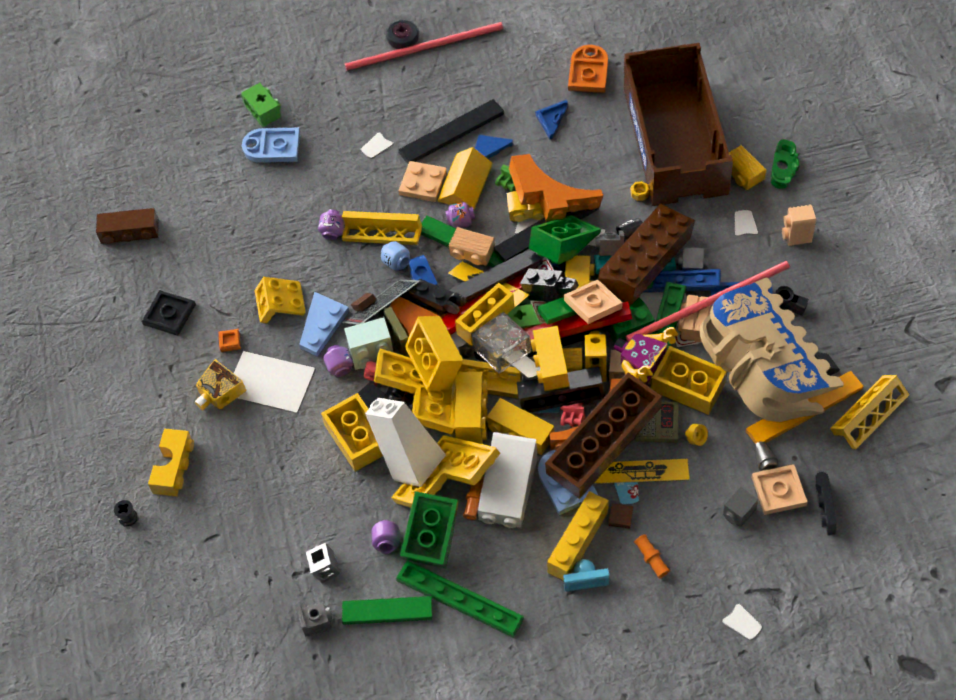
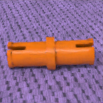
[463,476,484,520]
[634,534,670,579]

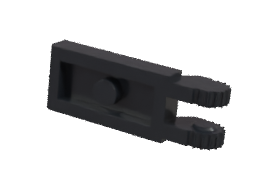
[409,278,467,315]
[815,471,836,535]

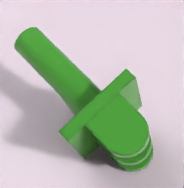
[495,164,516,192]

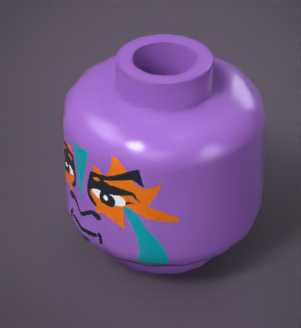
[446,202,475,228]

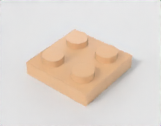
[399,161,447,202]
[564,280,622,324]
[752,464,807,515]

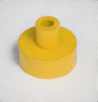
[685,424,708,446]

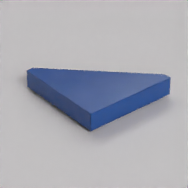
[535,100,568,140]
[475,135,513,159]

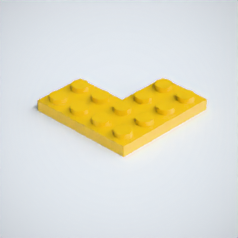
[374,348,457,435]
[391,435,501,508]

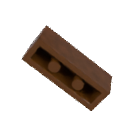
[96,208,159,244]

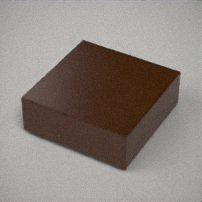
[351,293,377,311]
[609,503,633,529]

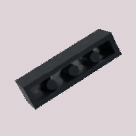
[517,367,605,413]

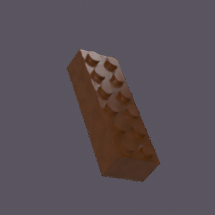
[598,203,695,305]
[545,372,662,499]

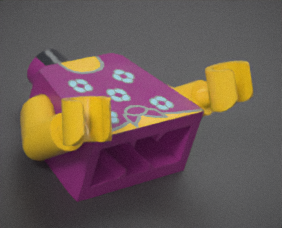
[614,327,678,384]

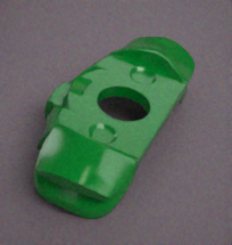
[771,139,800,189]

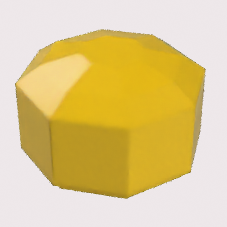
[630,181,650,201]

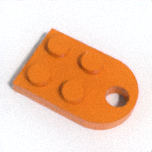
[568,45,608,93]

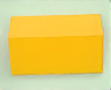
[438,147,493,210]

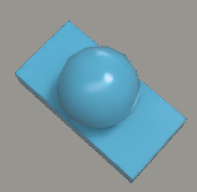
[563,559,609,591]

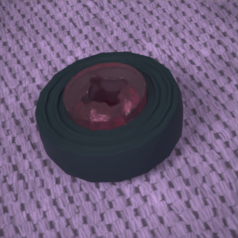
[386,20,419,49]

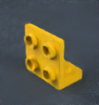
[255,277,306,323]

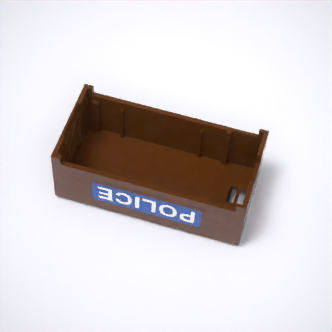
[624,42,733,206]

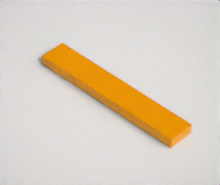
[746,371,863,444]

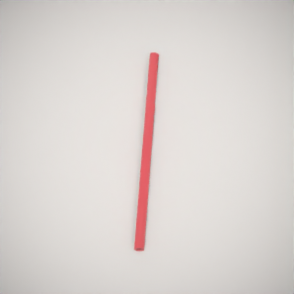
[345,22,503,71]
[626,261,790,343]

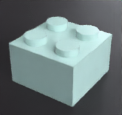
[344,318,393,370]

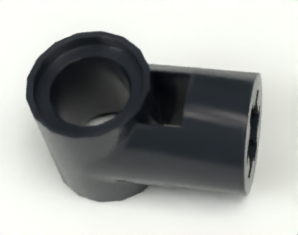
[775,286,809,316]

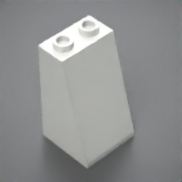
[365,398,446,487]
[478,432,537,528]

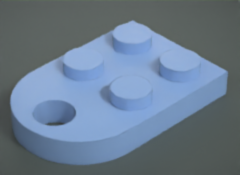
[242,127,300,162]
[538,450,598,515]

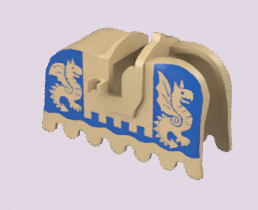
[700,277,843,422]

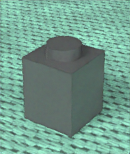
[723,487,758,527]

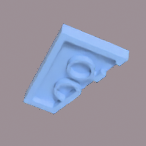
[299,292,349,356]

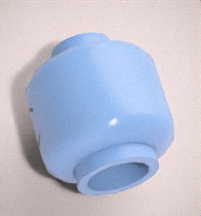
[381,241,410,271]

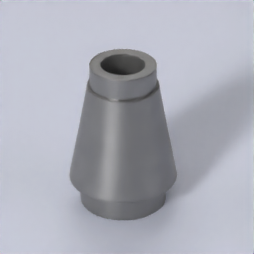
[754,441,779,471]

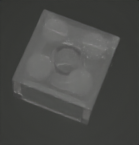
[471,312,531,373]

